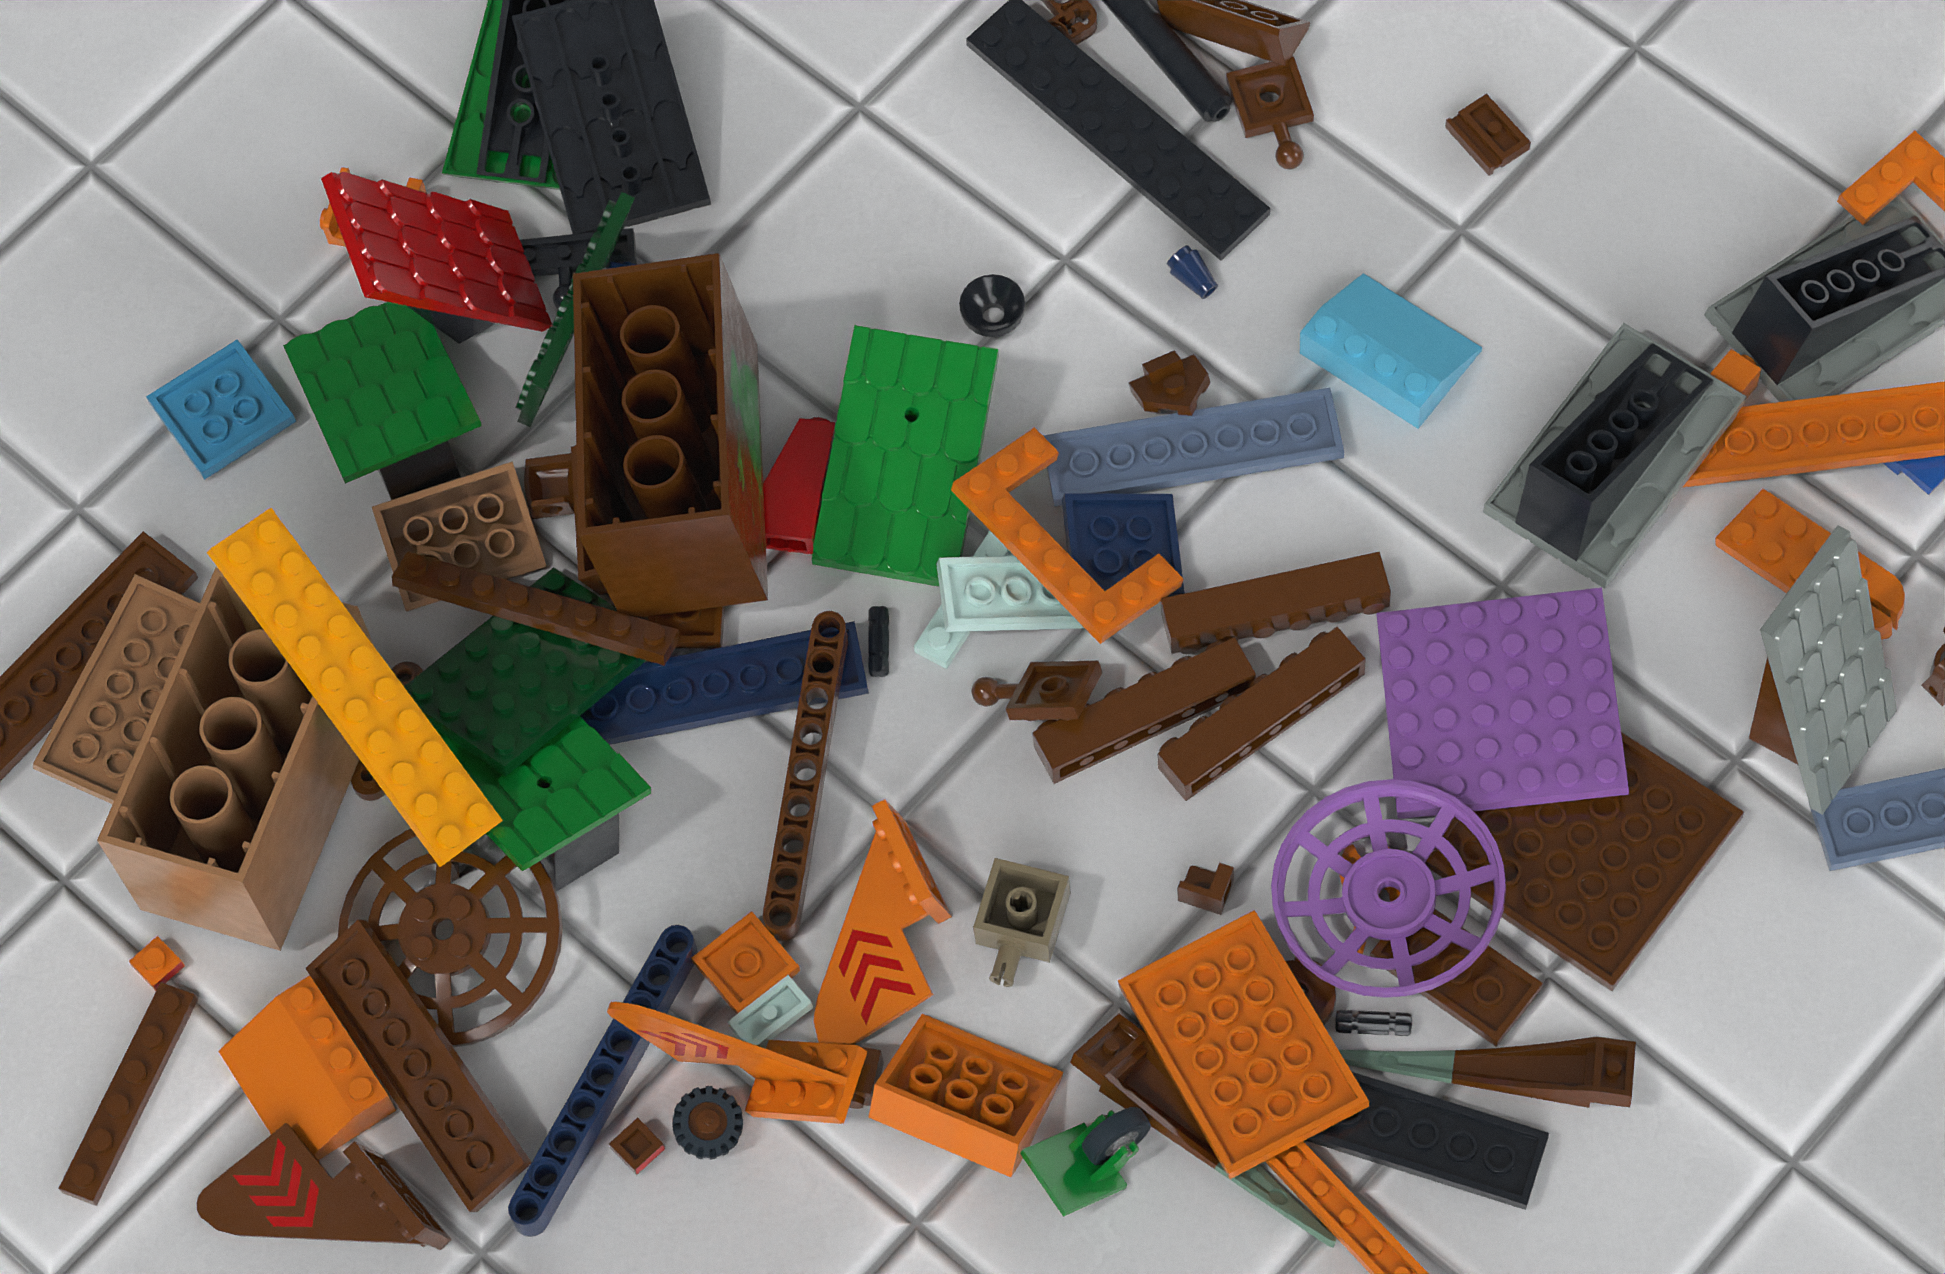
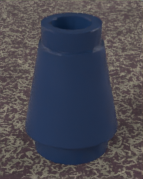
[1167,245,1218,299]

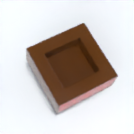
[609,1117,665,1175]

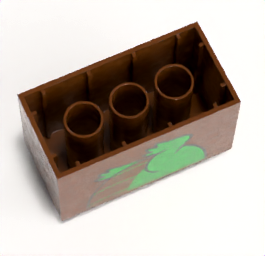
[573,253,768,618]

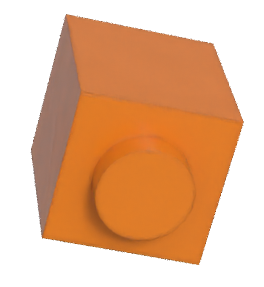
[1710,349,1761,399]

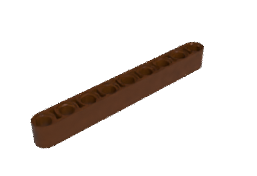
[763,611,848,941]

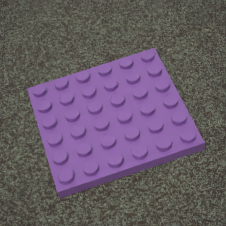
[1376,587,1629,819]

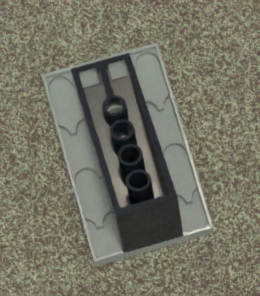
[1704,194,1945,402]
[1483,323,1747,589]

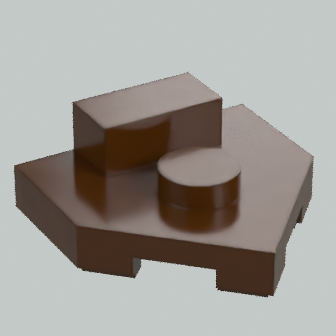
[1128,350,1210,416]

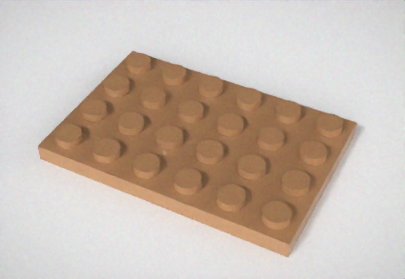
[33,574,200,804]

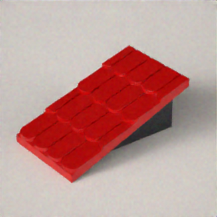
[321,172,553,344]

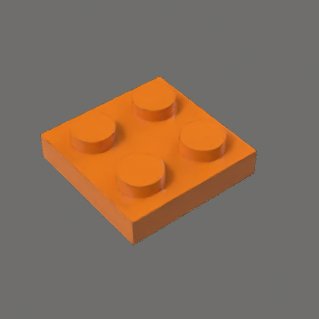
[691,911,800,1014]

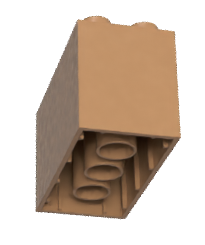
[97,567,375,951]

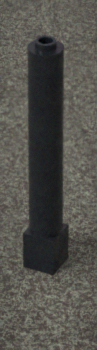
[1101,0,1232,122]

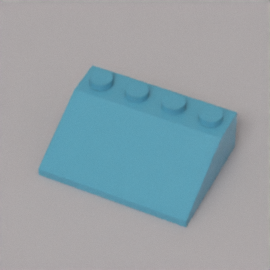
[1299,273,1482,429]

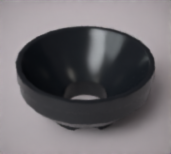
[959,274,1025,337]

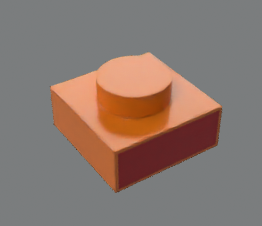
[129,936,185,991]

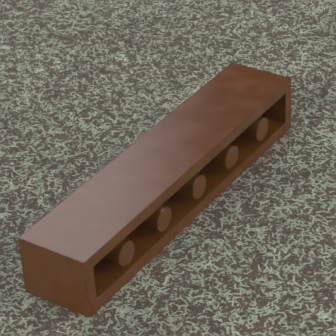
[1161,551,1391,654]
[1157,626,1366,801]
[1032,637,1256,784]

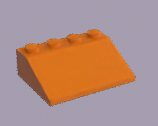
[218,975,396,1160]
[868,1014,1063,1177]

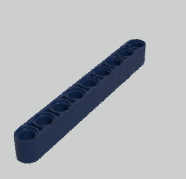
[508,925,698,1237]

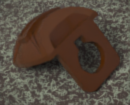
[524,453,574,520]

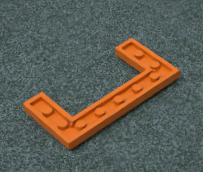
[1837,131,1945,225]
[951,427,1184,644]

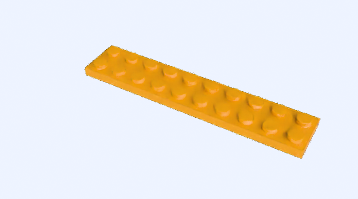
[206,508,503,867]

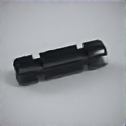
[868,606,889,677]
[1335,1010,1412,1036]

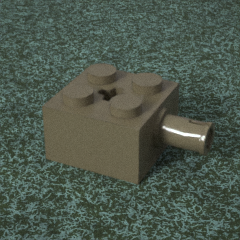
[973,858,1071,987]

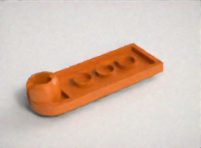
[1715,489,1905,640]

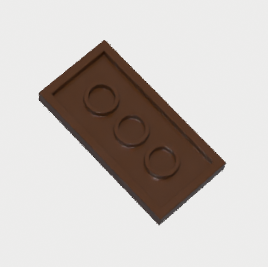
[1370,909,1543,1047]

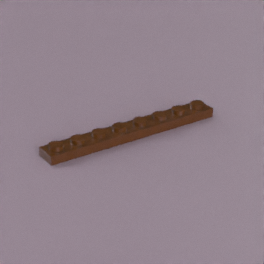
[391,551,680,666]

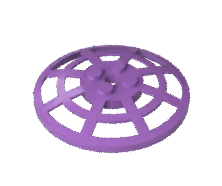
[1271,779,1506,998]

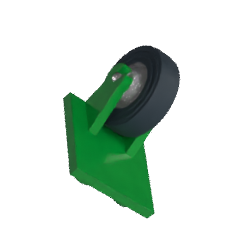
[1020,1107,1151,1217]

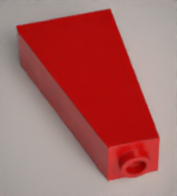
[763,417,836,554]

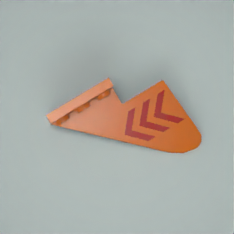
[813,799,952,1045]
[607,1002,867,1124]

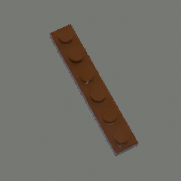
[58,982,198,1206]

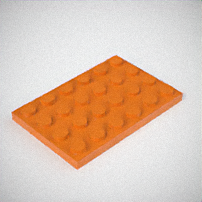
[1118,910,1369,1179]

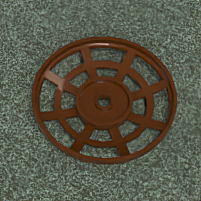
[338,829,563,1048]

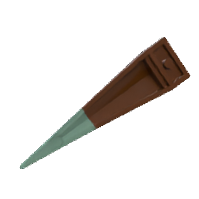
[1070,1013,1336,1248]
[1339,1036,1636,1108]

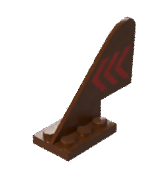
[196,1123,452,1250]

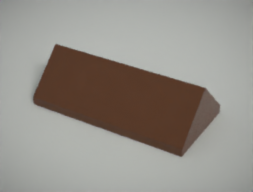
[1157,0,1310,66]

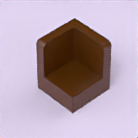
[1177,862,1234,915]

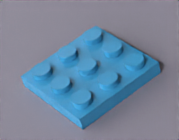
[146,339,296,480]

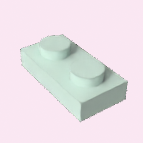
[727,975,813,1047]

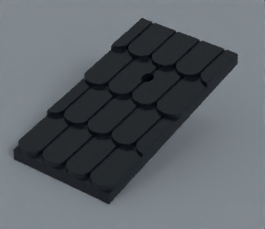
[512,0,711,234]

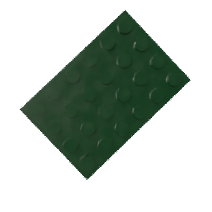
[515,192,635,427]
[404,567,647,776]

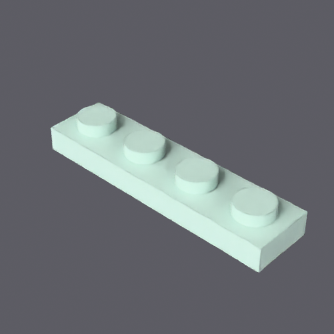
[914,531,1014,669]

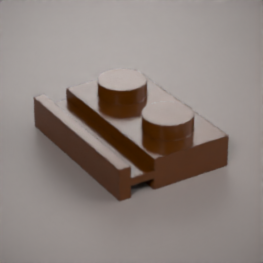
[1445,93,1531,176]

